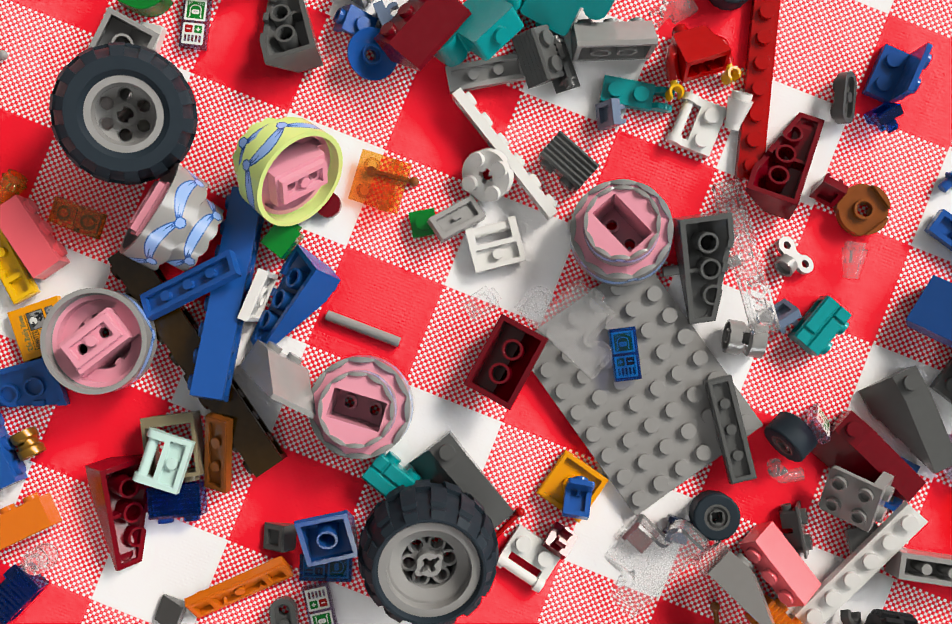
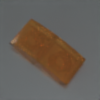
[48,196,107,239]

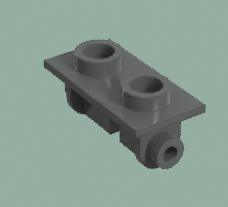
[552,35,580,94]
[778,501,813,559]

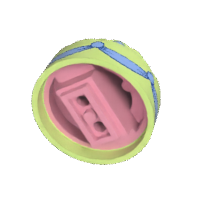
[233,117,343,226]

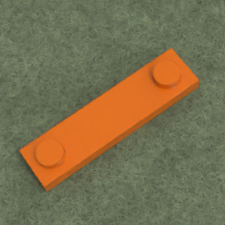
[184,556,294,618]

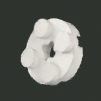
[461,148,514,202]

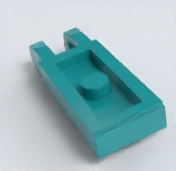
[599,75,675,113]

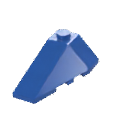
[250,244,341,346]

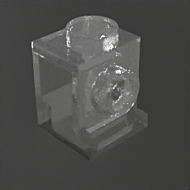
[460,285,502,324]

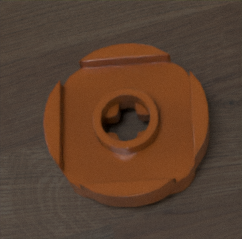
[833,184,890,236]

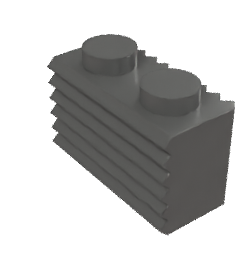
[512,25,565,89]
[538,130,600,192]

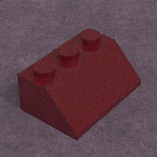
[374,0,472,71]
[463,314,549,410]

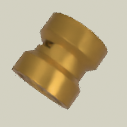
[9,426,47,461]

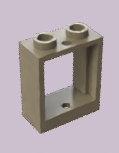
[140,410,205,482]

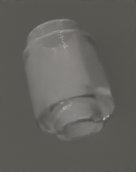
[691,540,730,578]
[21,543,59,575]

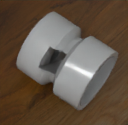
[721,319,768,359]

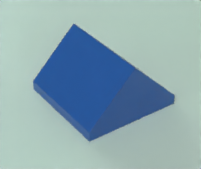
[294,510,359,567]

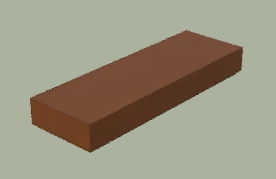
[204,412,233,494]

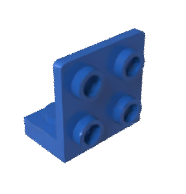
[862,43,933,106]

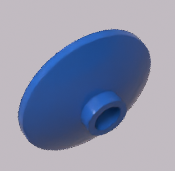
[347,27,397,81]

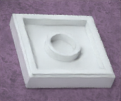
[237,268,279,322]

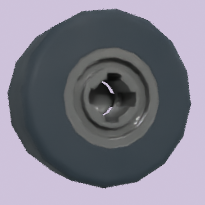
[764,411,818,462]
[688,490,741,541]

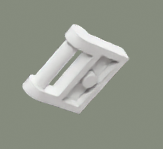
[665,92,727,159]
[465,215,526,273]
[497,523,560,593]

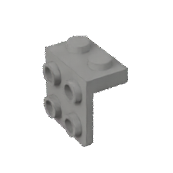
[819,466,895,533]

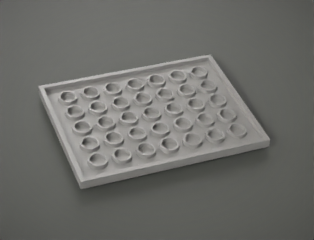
[532,274,763,516]

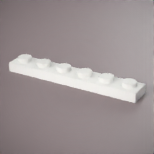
[452,87,558,220]
[792,501,928,624]

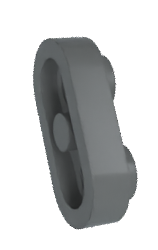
[830,71,857,124]
[269,596,299,624]

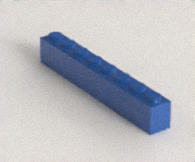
[187,186,264,402]

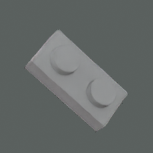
[427,195,486,243]

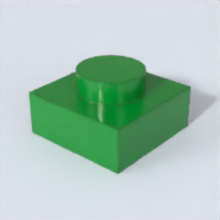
[409,208,435,239]

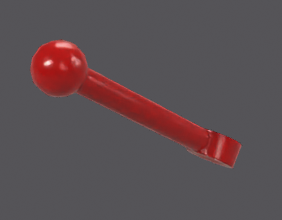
[496,507,525,538]

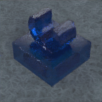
[863,102,904,133]

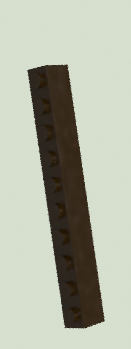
[107,251,288,478]

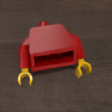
[665,23,741,102]

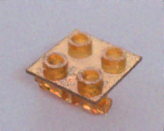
[348,149,412,214]

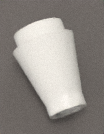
[724,90,754,131]

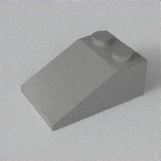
[240,339,316,419]
[708,550,775,624]

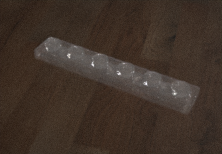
[711,179,780,335]

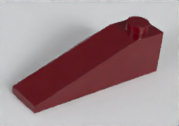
[745,112,825,220]
[811,410,926,502]
[85,454,152,571]

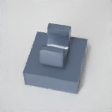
[373,0,399,27]
[595,98,627,130]
[763,298,802,334]

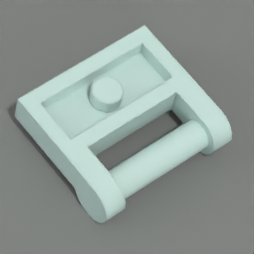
[132,427,196,494]

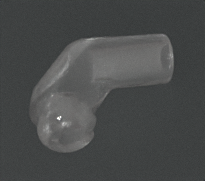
[767,458,805,483]

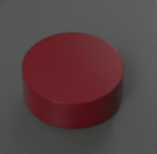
[318,193,342,218]

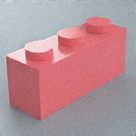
[0,195,70,280]
[738,521,821,607]

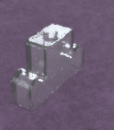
[513,279,616,380]
[604,514,708,619]

